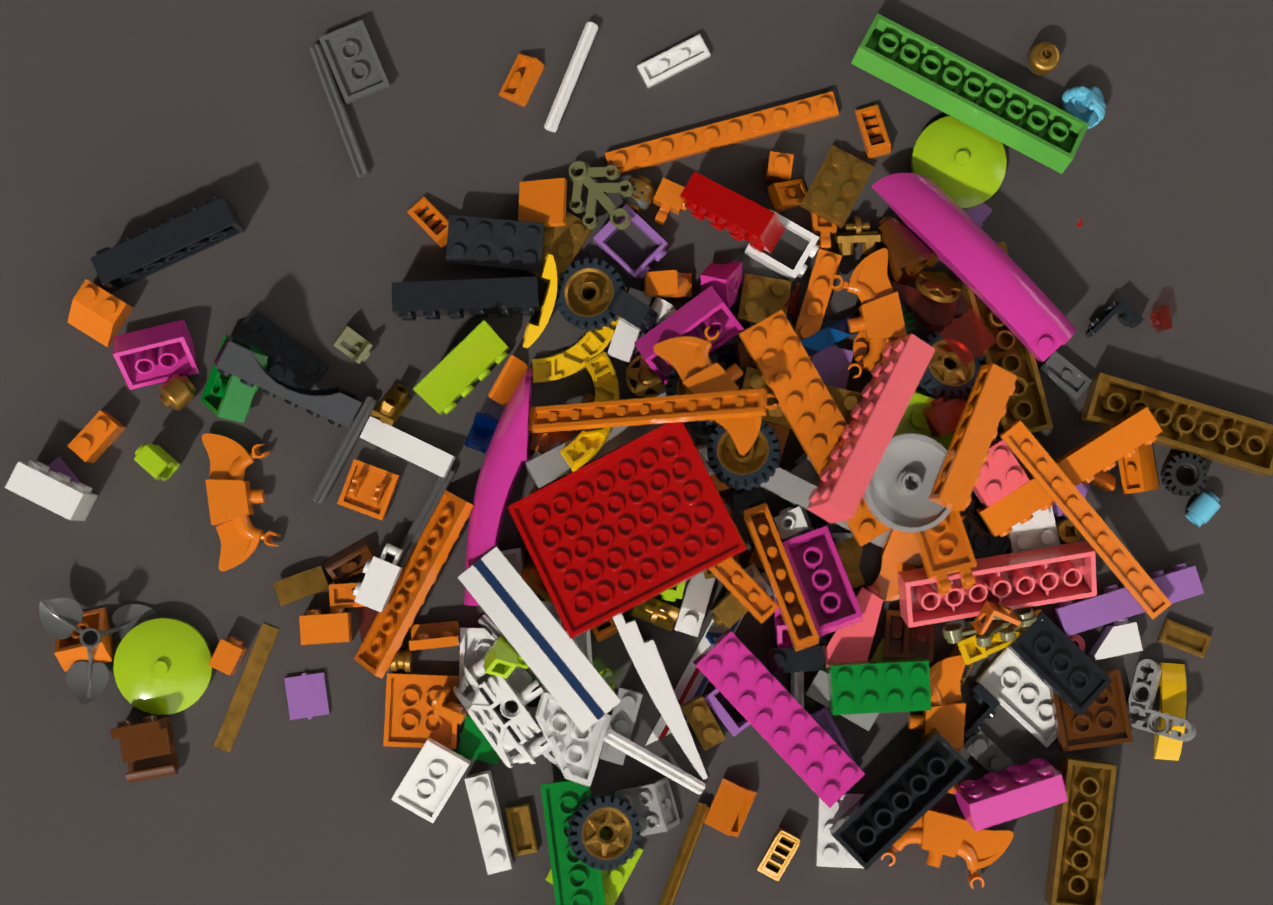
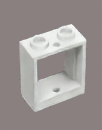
[744,209,820,282]

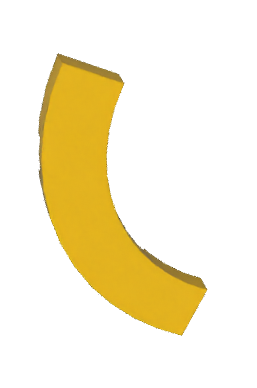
[532,287,627,384]
[560,351,620,472]

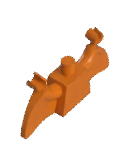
[830,248,907,378]
[653,326,778,456]
[202,433,281,571]
[871,516,966,601]
[897,654,966,794]
[881,808,1014,889]

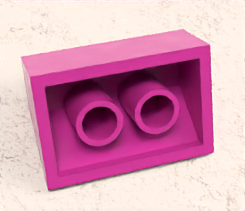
[113,320,200,390]

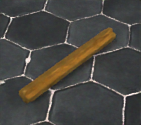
[659,802,710,905]

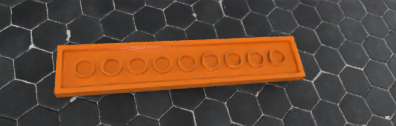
[738,310,891,546]

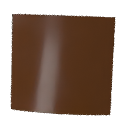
[883,610,936,664]

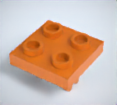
[337,459,400,521]

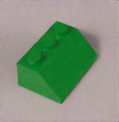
[200,335,268,423]

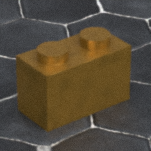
[710,591,748,629]
[680,694,726,751]

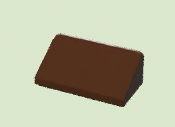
[324,538,376,584]

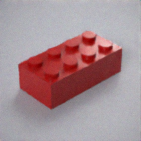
[680,172,785,254]

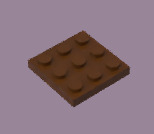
[1049,669,1133,752]

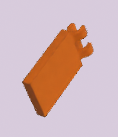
[913,511,977,596]

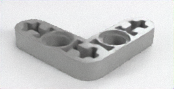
[1127,659,1196,742]

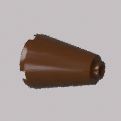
[877,216,937,284]

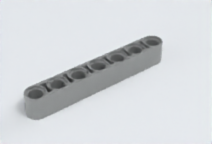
[742,452,892,548]

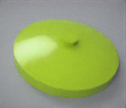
[911,116,1007,210]
[113,617,213,715]

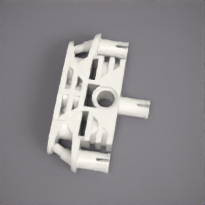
[453,658,550,768]

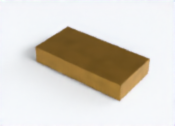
[1157,618,1212,658]
[505,803,538,857]

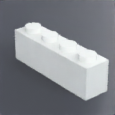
[464,770,514,875]

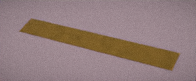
[214,623,279,753]

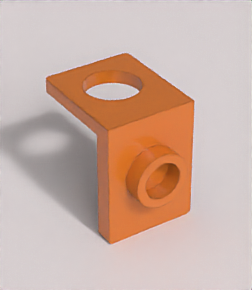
[972,601,1021,636]

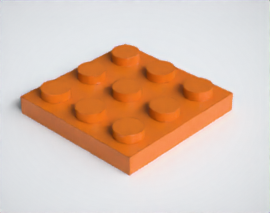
[383,673,459,749]

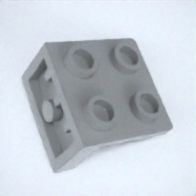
[614,777,681,836]

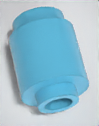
[1184,491,1221,527]

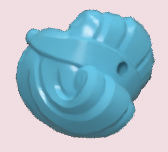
[1061,86,1106,129]

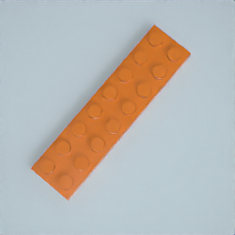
[354,490,474,678]

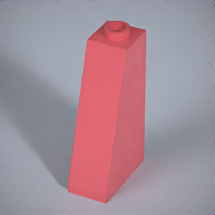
[825,585,883,668]

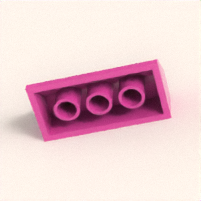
[634,285,744,385]

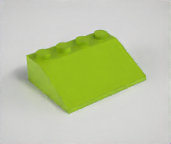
[413,321,509,415]

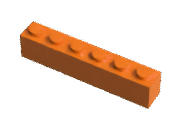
[928,364,1017,511]
[743,503,819,652]

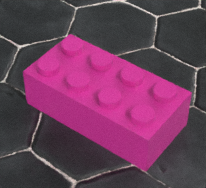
[782,526,863,637]
[953,758,1068,831]

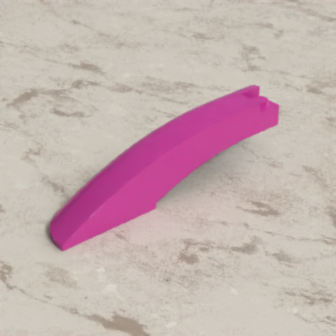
[871,173,1077,362]
[464,368,533,606]

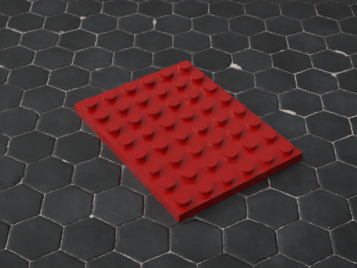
[508,422,747,639]

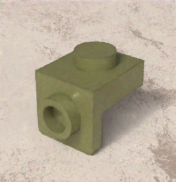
[332,325,373,364]

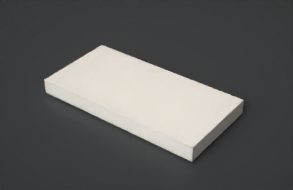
[975,647,1057,747]

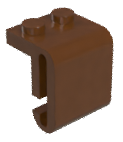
[110,715,179,783]

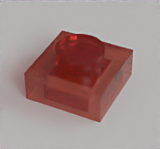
[1150,305,1173,333]

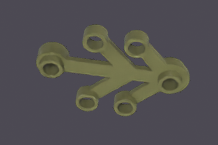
[568,161,634,230]
[942,607,1037,647]

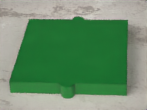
[457,715,500,765]

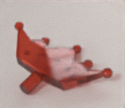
[784,284,800,323]

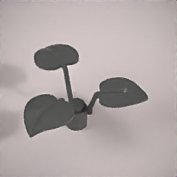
[39,598,157,705]

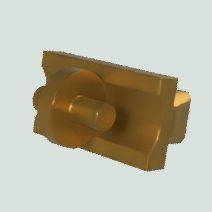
[835,216,881,255]
[370,383,412,426]
[631,598,680,631]

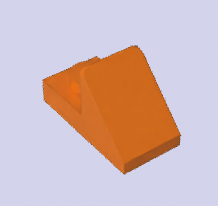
[767,179,807,213]
[644,270,692,298]

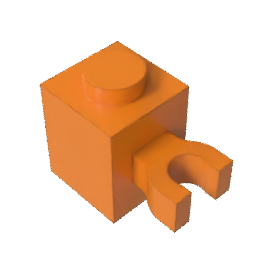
[653,178,687,225]

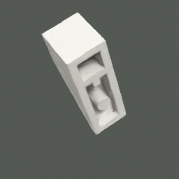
[674,572,715,637]

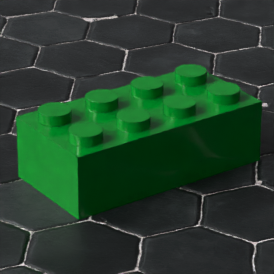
[827,658,931,715]

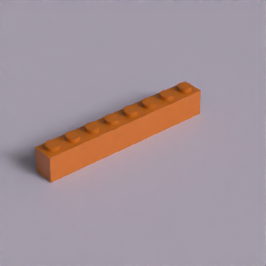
[976,406,1163,537]

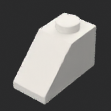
[1088,618,1143,660]

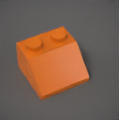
[67,279,134,348]
[54,607,113,672]

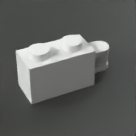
[353,543,403,613]

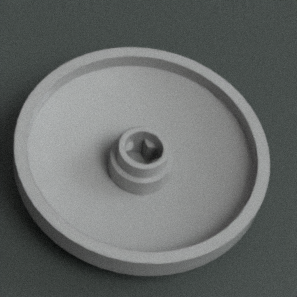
[863,434,951,532]

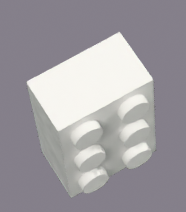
[5,460,98,521]

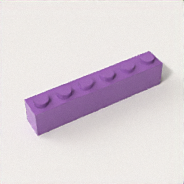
[1052,562,1204,636]

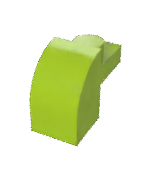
[484,635,529,679]

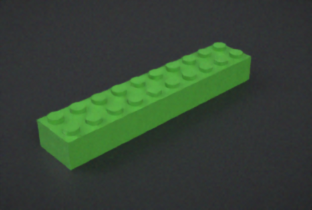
[851,13,1089,174]

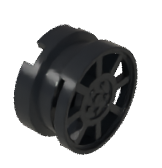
[732,487,766,513]

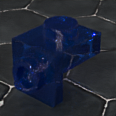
[464,412,499,454]

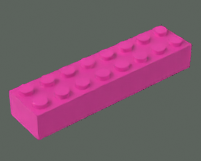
[693,629,865,808]

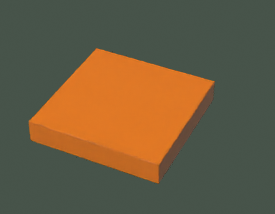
[518,178,567,227]

